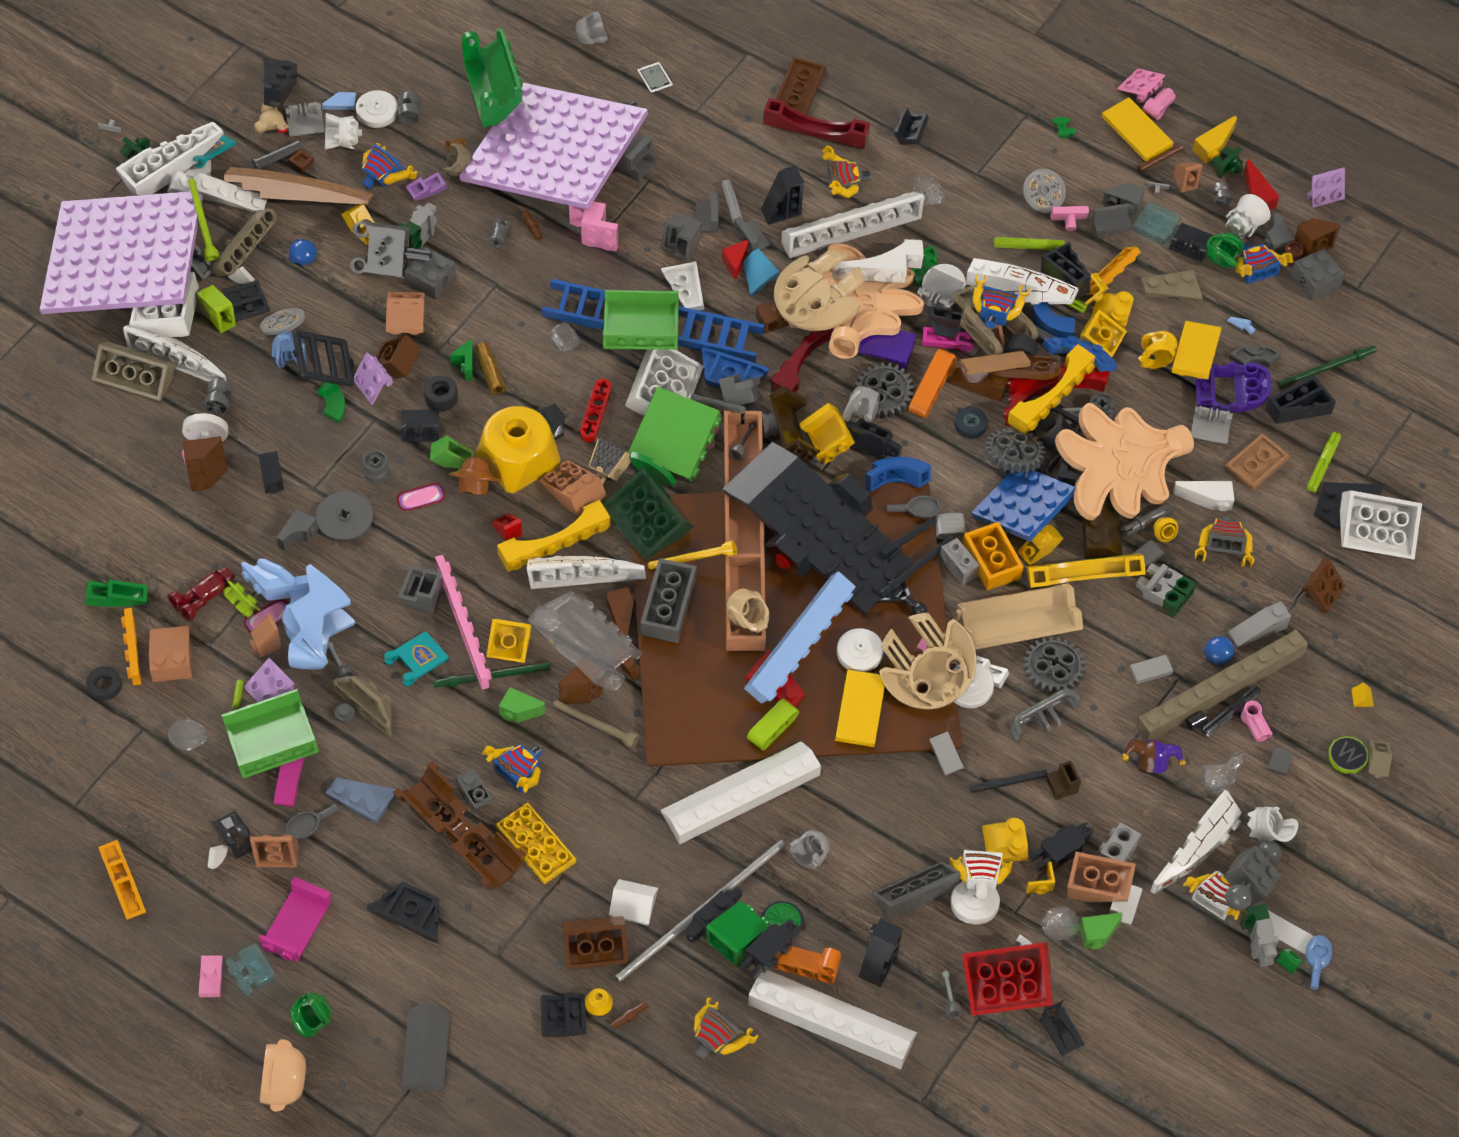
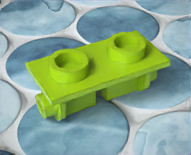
[223,581,261,617]

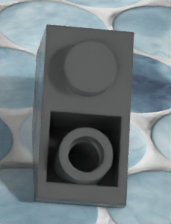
[1102,183,1145,215]
[456,768,493,810]

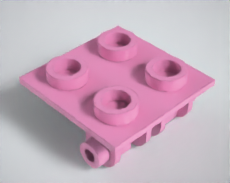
[1117,69,1165,103]

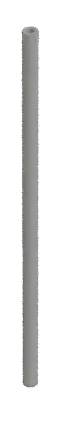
[615,840,786,983]

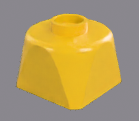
[476,406,561,493]

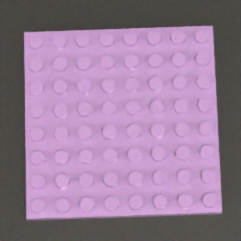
[459,83,648,209]
[40,191,203,314]

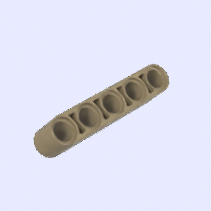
[212,208,277,277]

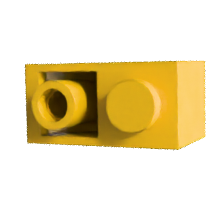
[341,204,374,245]
[1018,525,1063,565]

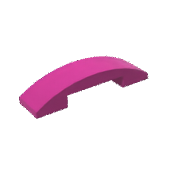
[274,757,305,808]

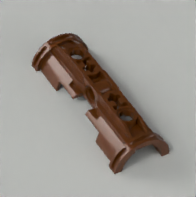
[393,761,526,890]

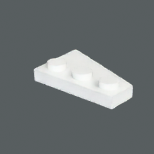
[661,262,704,310]

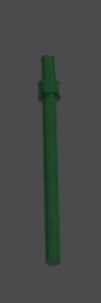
[1277,345,1377,388]
[433,662,550,688]

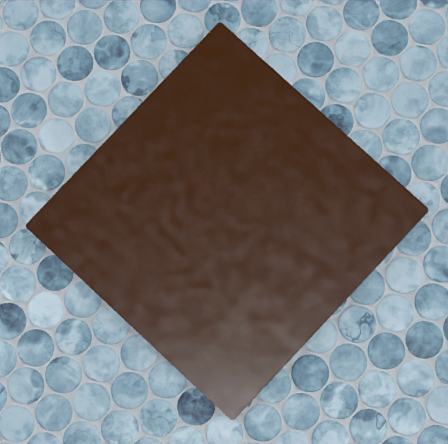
[628,483,962,766]

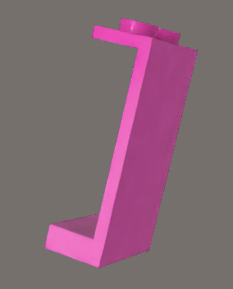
[259,877,332,962]

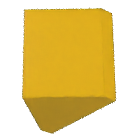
[1351,683,1374,707]

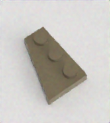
[1141,270,1203,303]

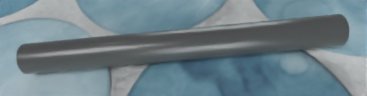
[691,394,746,414]

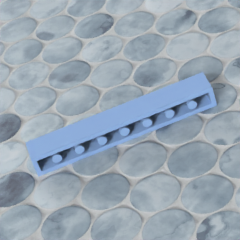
[744,571,856,704]

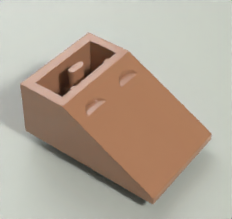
[386,292,425,335]
[539,460,607,516]

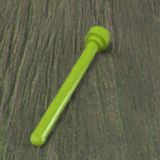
[188,178,220,261]

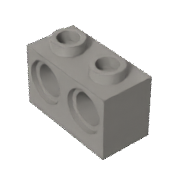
[940,538,979,586]
[1098,822,1141,862]

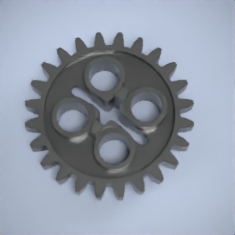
[855,362,914,419]
[984,427,1046,474]
[1022,636,1086,695]

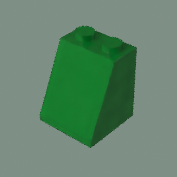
[706,901,770,968]

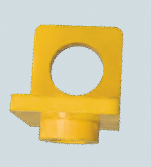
[1085,273,1109,305]
[1026,862,1055,894]

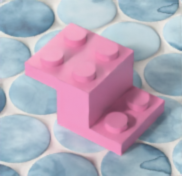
[569,201,618,251]

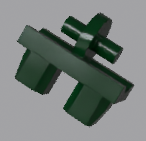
[120,136,150,159]
[1211,146,1243,178]

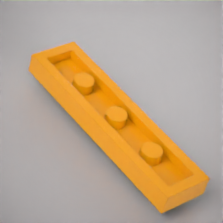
[1087,247,1141,296]
[121,608,141,685]

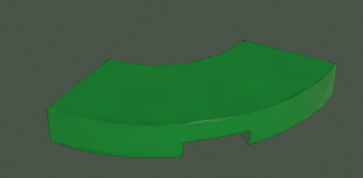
[911,245,937,287]
[318,382,345,424]
[629,452,676,486]

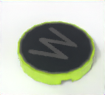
[1328,736,1368,774]

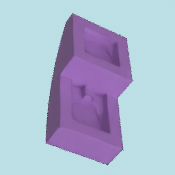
[406,172,448,201]

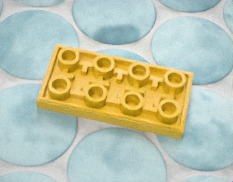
[1101,98,1174,162]
[1172,321,1222,379]
[835,670,885,747]
[496,802,576,885]

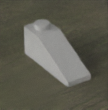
[1228,601,1291,648]

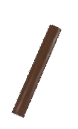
[1137,144,1183,172]

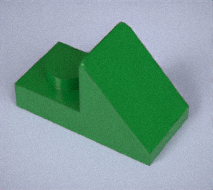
[450,340,473,381]

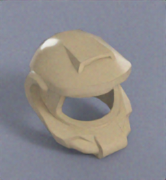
[727,588,769,633]

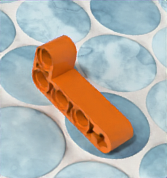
[908,348,957,419]
[773,946,841,983]

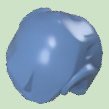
[272,331,307,370]

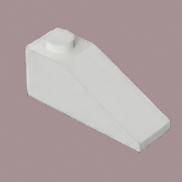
[1173,481,1234,512]

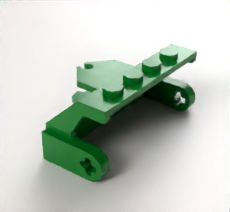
[461,28,523,127]

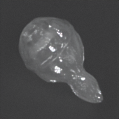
[1201,752,1246,793]

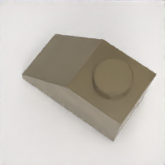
[1367,740,1393,778]

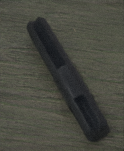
[1201,685,1261,737]

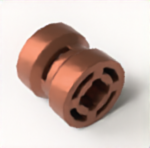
[1284,241,1304,266]

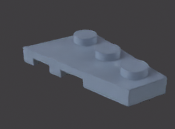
[325,778,396,824]

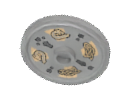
[1023,169,1066,213]
[260,308,305,335]

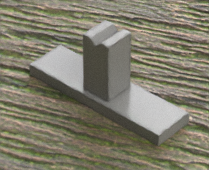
[98,119,121,133]
[1146,181,1170,195]

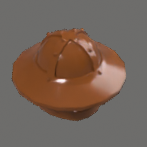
[449,457,500,495]

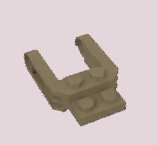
[953,284,1038,356]

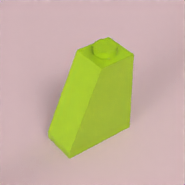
[197,285,236,334]

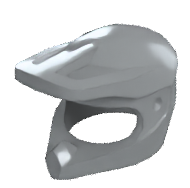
[843,385,880,422]

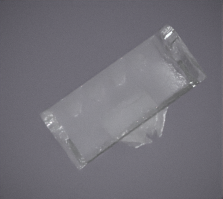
[528,591,642,691]

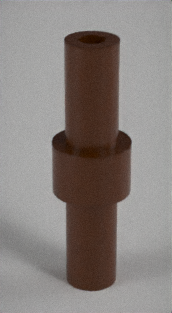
[522,210,543,241]
[610,1000,649,1030]

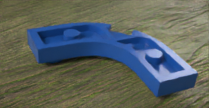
[1043,336,1117,372]

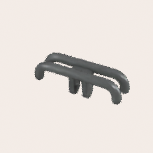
[1010,689,1081,741]

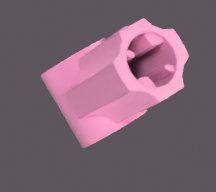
[1143,88,1176,120]
[1240,701,1272,742]

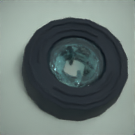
[954,407,988,439]

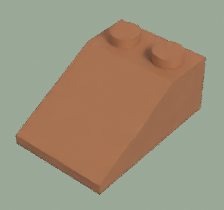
[149,625,192,682]
[250,835,299,867]
[1067,852,1136,902]

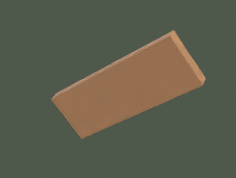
[960,351,1030,375]

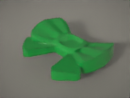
[1052,117,1077,139]

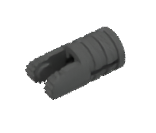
[488,215,511,248]

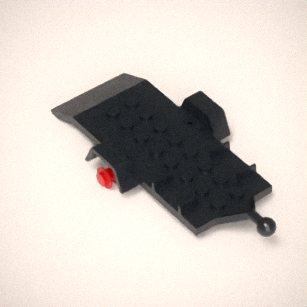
[722,442,927,615]

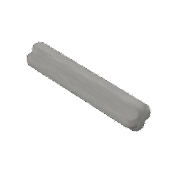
[722,179,743,224]

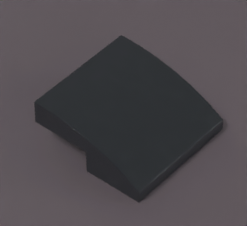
[223,280,270,322]
[540,993,587,1037]

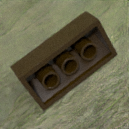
[1081,492,1123,559]

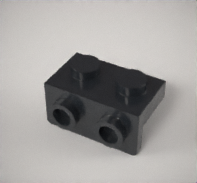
[894,107,929,145]

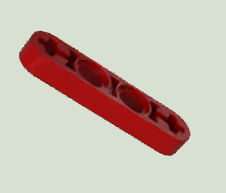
[580,379,611,442]

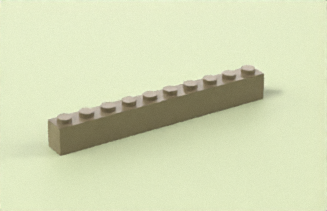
[1136,629,1308,741]

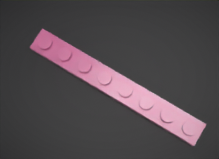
[435,555,492,690]

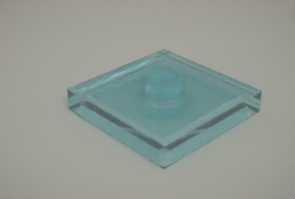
[1132,202,1181,244]

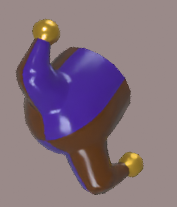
[1121,739,1186,773]

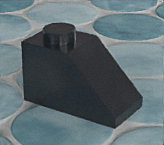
[258,451,284,494]

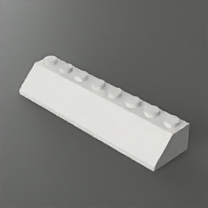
[781,192,924,258]
[661,742,821,845]
[748,970,917,1069]

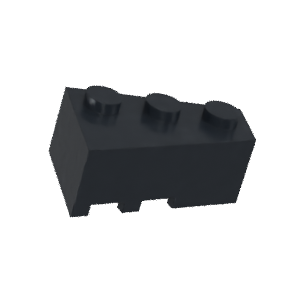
[264,57,297,108]
[761,166,804,225]
[1041,242,1091,300]
[1265,375,1336,424]
[859,918,903,988]

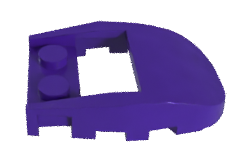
[1196,362,1271,413]

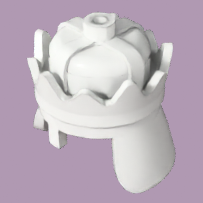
[325,113,362,150]
[1225,194,1270,239]
[1247,807,1298,843]

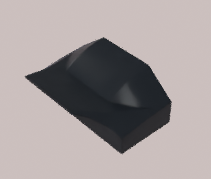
[929,306,964,339]
[536,403,566,440]

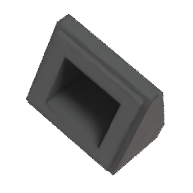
[1267,747,1294,775]

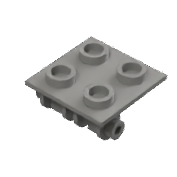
[285,102,325,137]
[917,267,964,311]
[1191,405,1233,445]

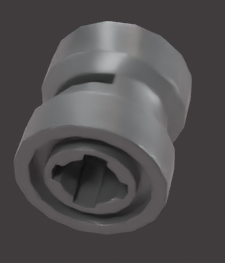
[1211,182,1232,207]

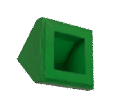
[1277,948,1304,974]

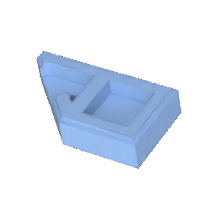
[322,92,356,110]

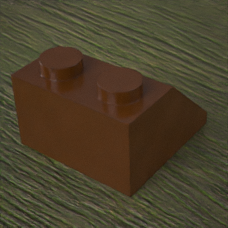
[1294,218,1340,258]
[375,334,421,379]
[559,657,603,704]

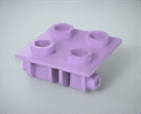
[1307,167,1345,208]
[354,352,393,405]
[244,658,295,702]

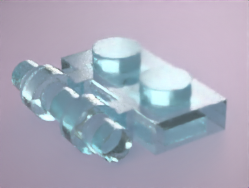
[225,943,276,995]

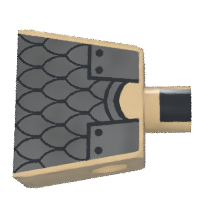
[589,438,631,484]

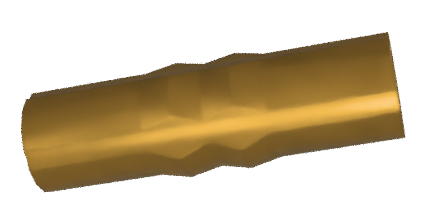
[475,342,506,395]

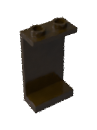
[769,386,820,462]

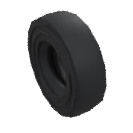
[86,666,122,701]

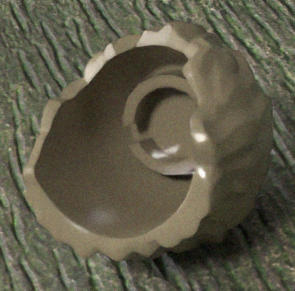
[443,143,472,177]

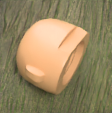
[260,1039,306,1111]

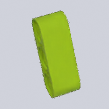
[747,699,799,750]

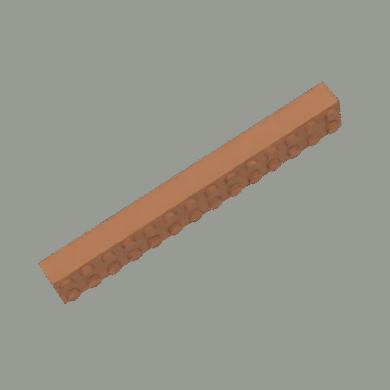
[724,411,766,651]

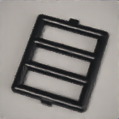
[292,330,355,387]

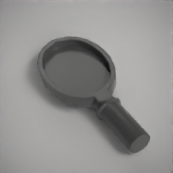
[886,496,941,518]
[286,804,339,840]

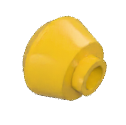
[1153,518,1178,542]
[585,988,613,1016]

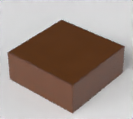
[289,149,314,173]

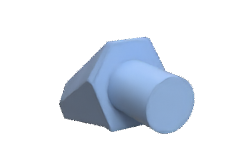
[1227,317,1256,335]

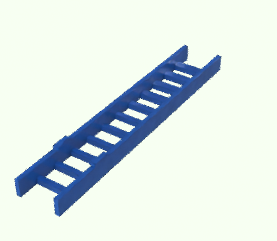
[542,279,764,363]

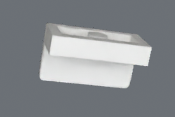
[1109,885,1142,924]

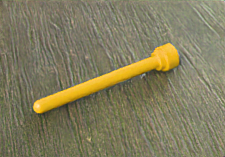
[648,540,737,569]

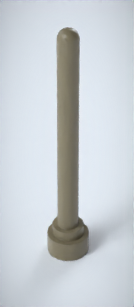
[553,701,640,749]

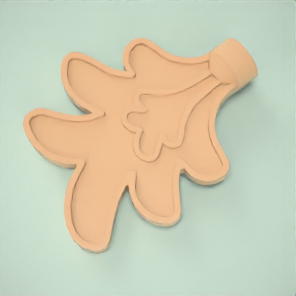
[824,243,924,359]
[1055,403,1194,520]

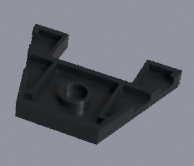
[1313,482,1383,531]

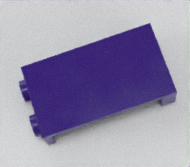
[858,330,916,373]

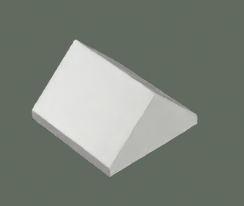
[609,879,658,926]

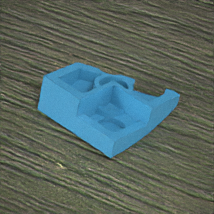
[743,248,780,296]

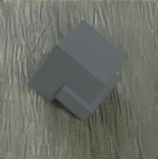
[616,134,656,181]
[661,213,702,261]
[719,374,761,405]
[398,565,443,614]

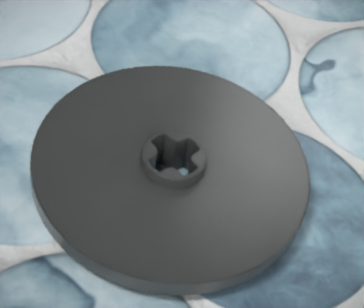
[316,491,373,542]

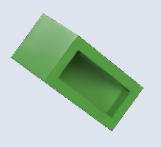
[430,436,474,468]
[499,687,545,723]
[1080,912,1123,949]

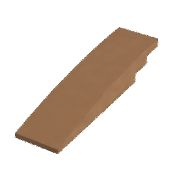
[224,167,373,205]

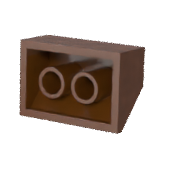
[183,436,228,491]
[562,916,628,969]

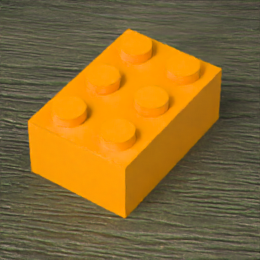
[963,522,1023,591]

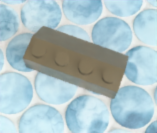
[92,342,176,401]

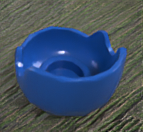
[288,239,317,266]
[1203,636,1234,665]

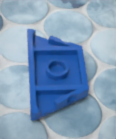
[702,346,769,389]

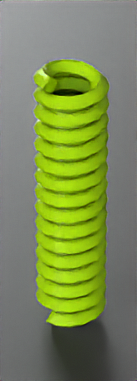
[232,680,244,708]

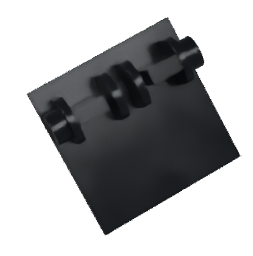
[1168,222,1214,262]
[401,409,439,442]

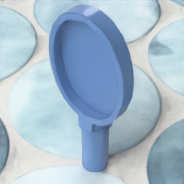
[1305,935,1332,990]

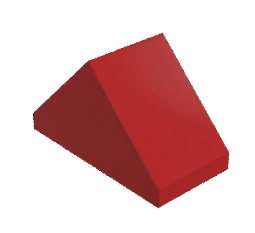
[722,240,749,279]
[491,513,522,542]

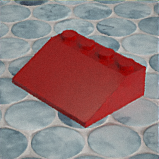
[962,942,1053,1016]

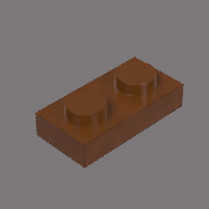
[615,651,640,682]

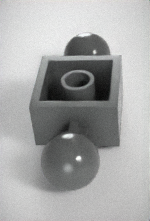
[1223,841,1282,910]

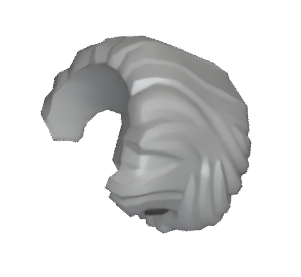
[576,11,608,44]
[789,830,830,869]

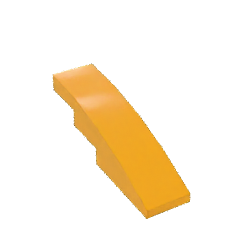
[98,840,146,920]

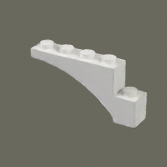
[167,171,267,213]
[832,239,924,283]

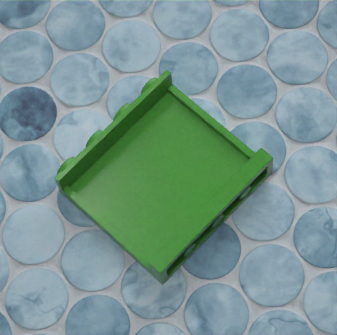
[603,290,679,350]
[628,386,722,483]
[221,689,319,778]

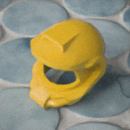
[1139,330,1177,369]

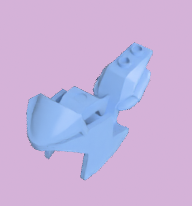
[241,558,355,670]

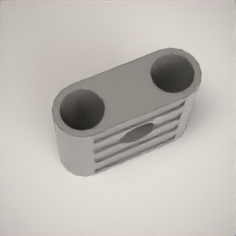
[934,513,966,539]

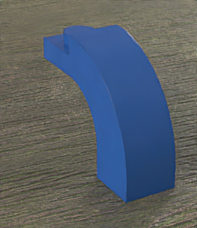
[1031,302,1075,338]
[865,457,931,492]

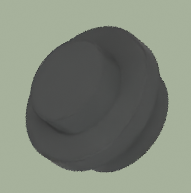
[335,703,355,723]

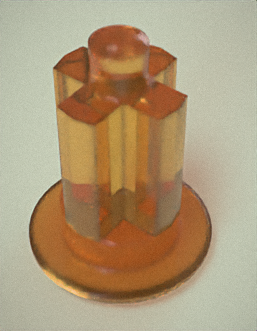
[445,138,467,154]

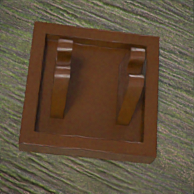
[1302,558,1345,613]

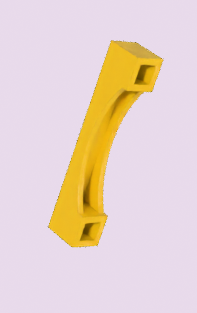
[1007,344,1095,434]
[497,500,610,572]
[1027,554,1146,587]

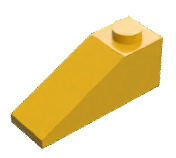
[1192,116,1237,164]

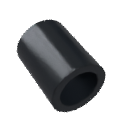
[1185,711,1208,731]

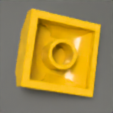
[1091,291,1134,329]
[1079,309,1127,358]
[486,619,532,663]
[982,818,1028,862]

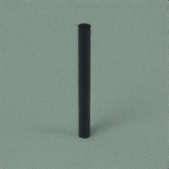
[879,518,935,558]
[970,769,1048,793]

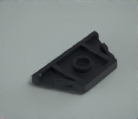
[367,882,439,942]

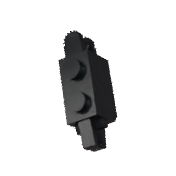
[844,418,902,459]
[1028,822,1094,871]
[686,887,743,942]
[740,919,799,980]

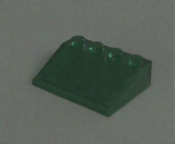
[603,468,695,560]

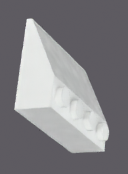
[129,272,199,337]
[625,349,703,416]
[1340,491,1422,560]

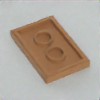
[1224,433,1290,492]

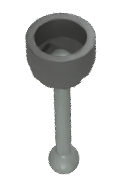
[327,642,354,678]
[942,971,962,1019]

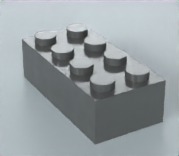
[640,558,697,643]

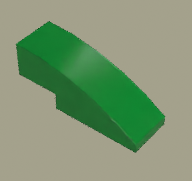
[84,580,148,607]

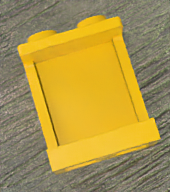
[799,403,855,464]

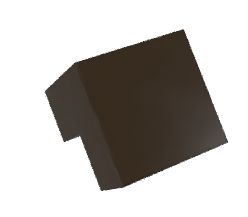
[1046,761,1081,800]

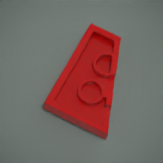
[745,649,805,708]

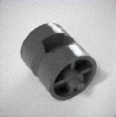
[204,379,232,415]

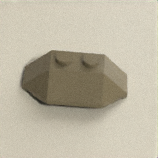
[332,676,392,738]

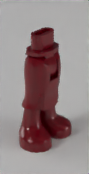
[168,567,235,621]

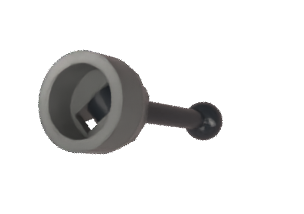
[729,422,756,461]

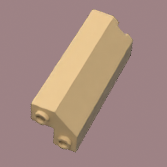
[955,583,1083,649]

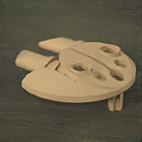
[774,249,865,331]
[879,613,977,710]

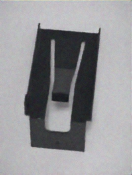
[212,809,253,859]
[1040,1000,1085,1057]

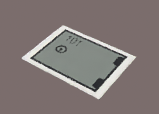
[637,62,673,93]

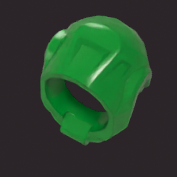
[1206,232,1244,268]
[289,992,332,1038]

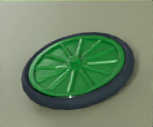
[761,901,804,938]

